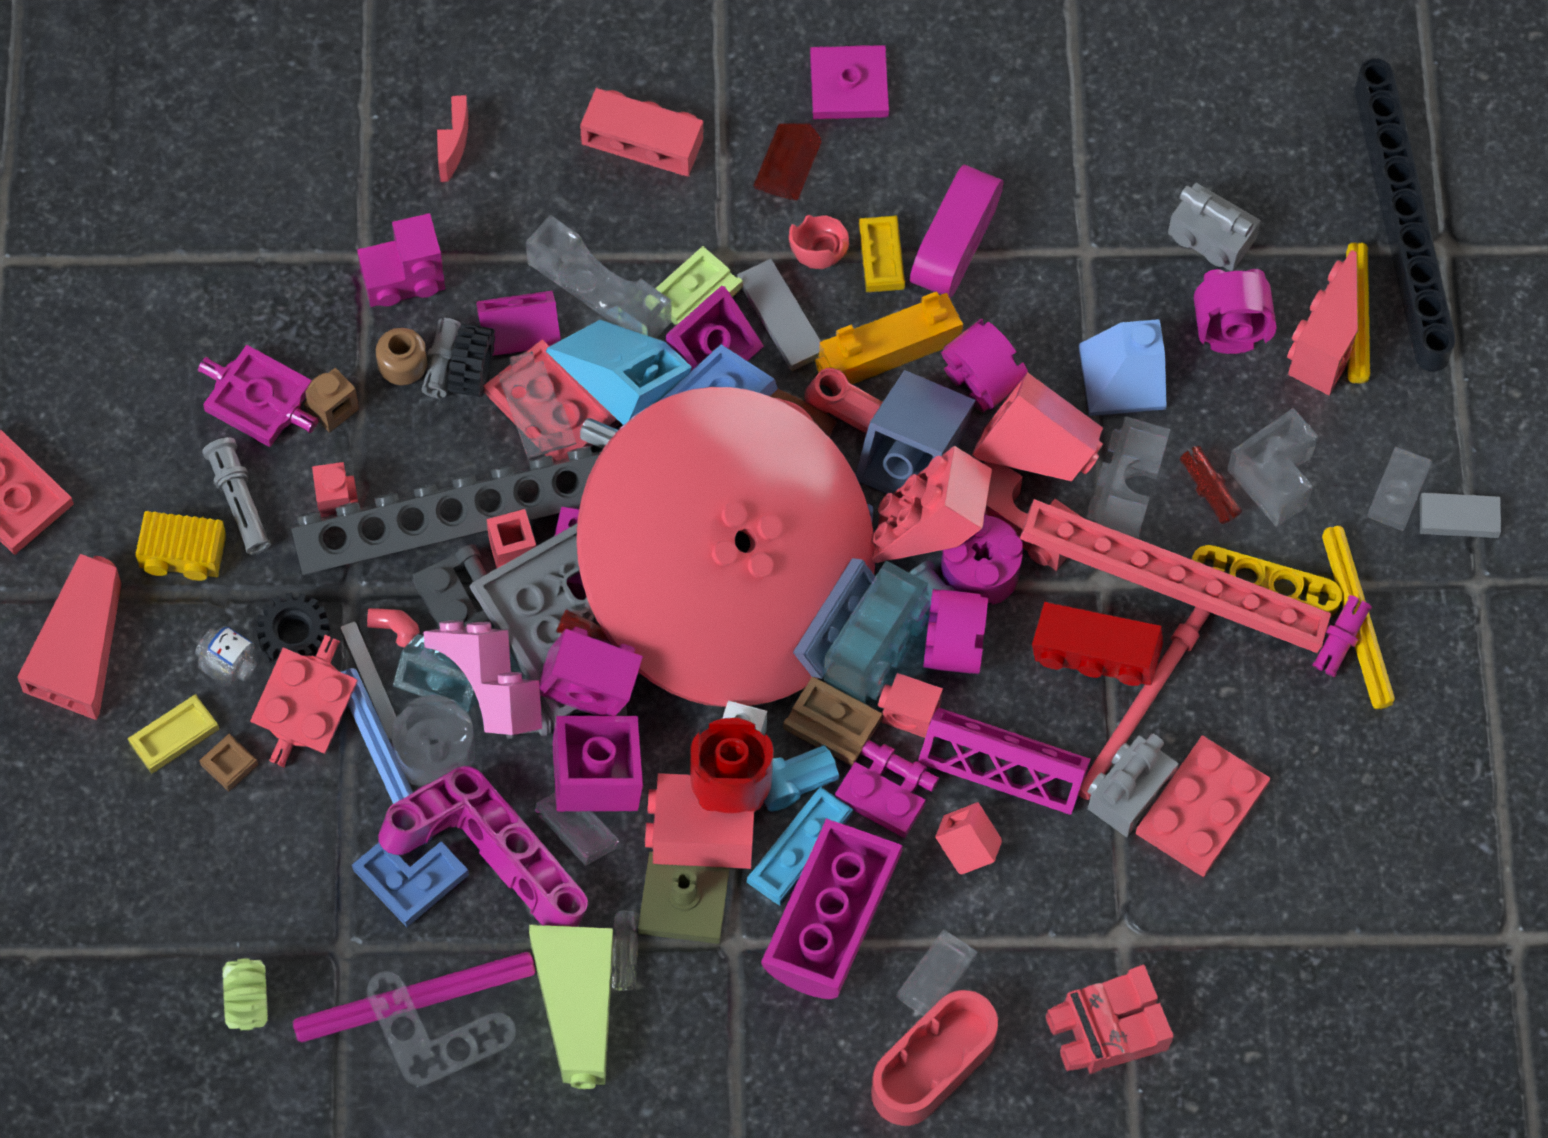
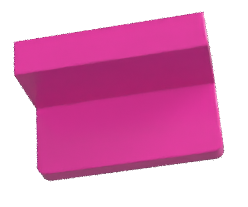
[476,291,561,356]

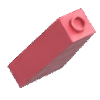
[17,554,122,720]

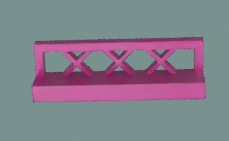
[918,707,1091,815]

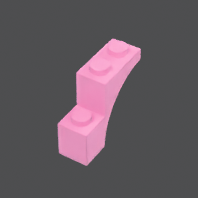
[424,620,542,735]

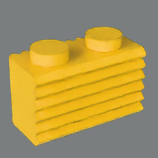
[135,511,226,581]

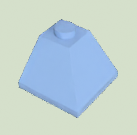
[1079,319,1166,416]

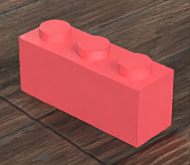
[580,88,703,177]

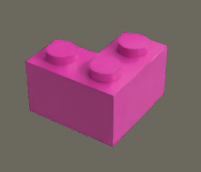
[357,213,445,307]

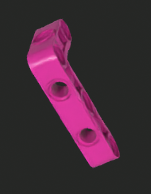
[378,766,588,927]

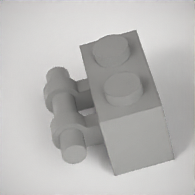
[1168,183,1261,271]
[1088,734,1179,837]

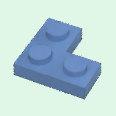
[352,842,469,927]

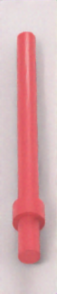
[1078,607,1211,800]

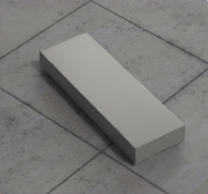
[737,259,821,372]

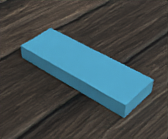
[747,786,853,906]

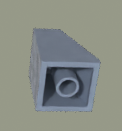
[855,370,975,494]

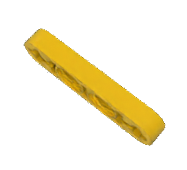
[1191,545,1342,617]

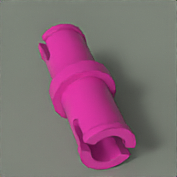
[1312,595,1372,677]

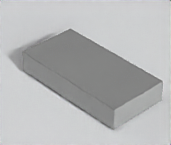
[1420,493,1501,538]

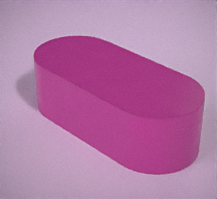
[910,164,1004,298]

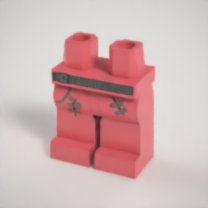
[1046,965,1174,1074]

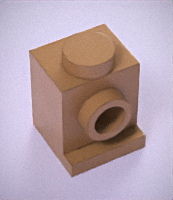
[304,368,359,433]

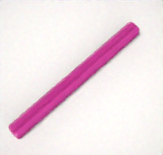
[293,952,535,1042]

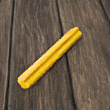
[1346,242,1370,384]

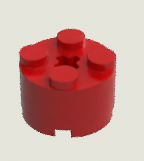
[690,718,773,813]

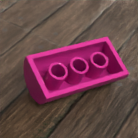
[761,818,903,999]

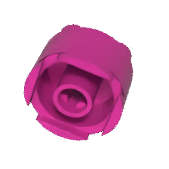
[1194,269,1276,354]
[941,319,1028,413]
[941,514,1023,605]
[923,589,988,674]

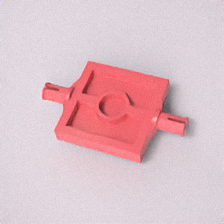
[250,635,358,768]

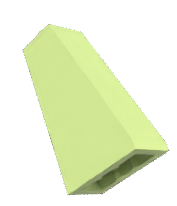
[529,925,614,1089]

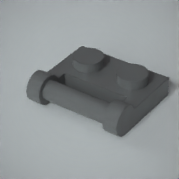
[412,544,493,629]

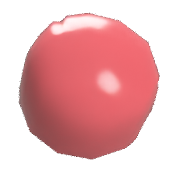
[789,215,849,269]

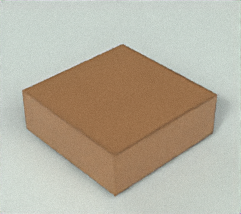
[199,734,258,792]

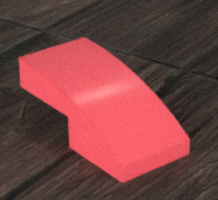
[437,95,469,182]

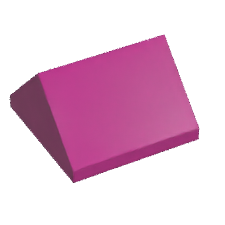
[666,286,764,372]

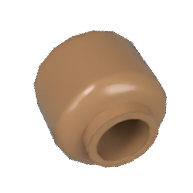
[376,327,428,385]

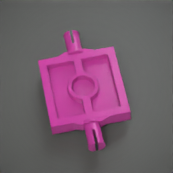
[198,345,318,447]

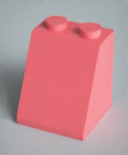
[972,372,1103,481]

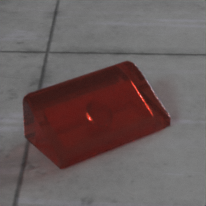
[753,124,821,200]

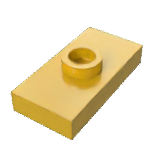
[859,216,905,292]

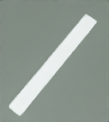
[341,622,403,739]

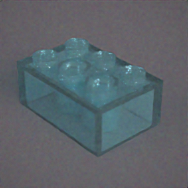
[823,560,930,705]

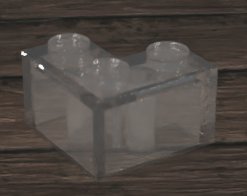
[1227,408,1318,527]

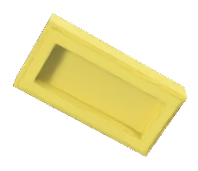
[128,694,219,774]

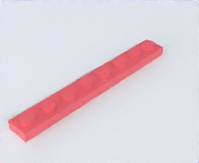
[1020,499,1331,653]

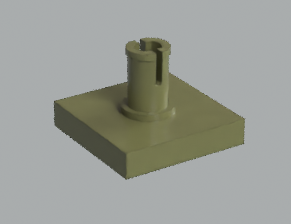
[638,852,730,944]

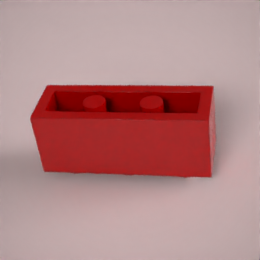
[1032,602,1163,686]

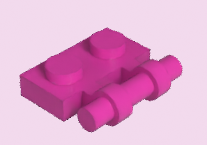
[835,740,939,838]

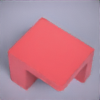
[935,802,1002,874]

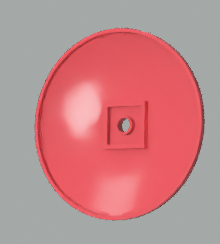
[577,387,875,707]

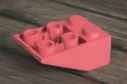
[1287,250,1358,395]
[872,446,992,563]

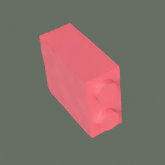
[645,773,754,869]

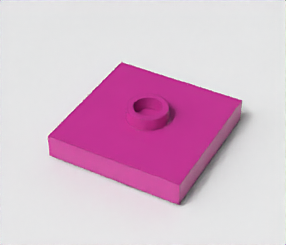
[810,46,889,119]

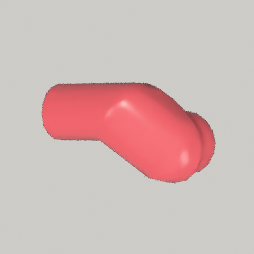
[367,608,420,648]

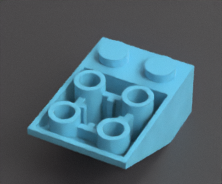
[546,320,692,425]

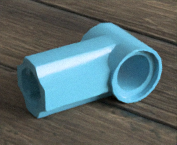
[764,745,839,811]

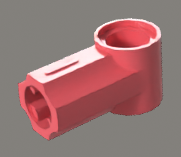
[804,368,883,434]

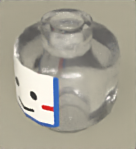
[195,626,257,686]

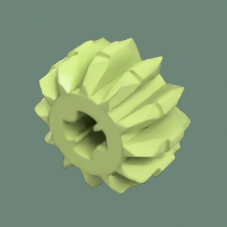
[223,959,268,1030]

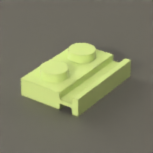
[649,246,743,325]

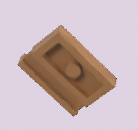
[783,677,882,766]

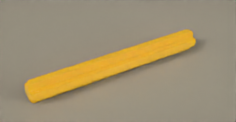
[1322,526,1395,709]

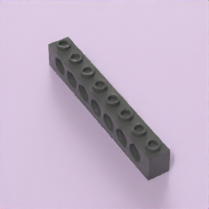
[290,446,600,575]

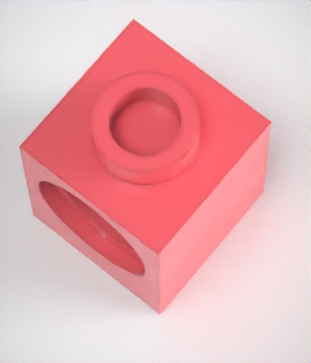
[878,673,943,738]

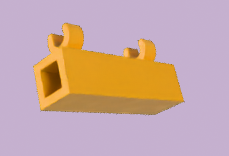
[815,291,963,385]

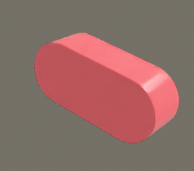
[871,990,998,1126]

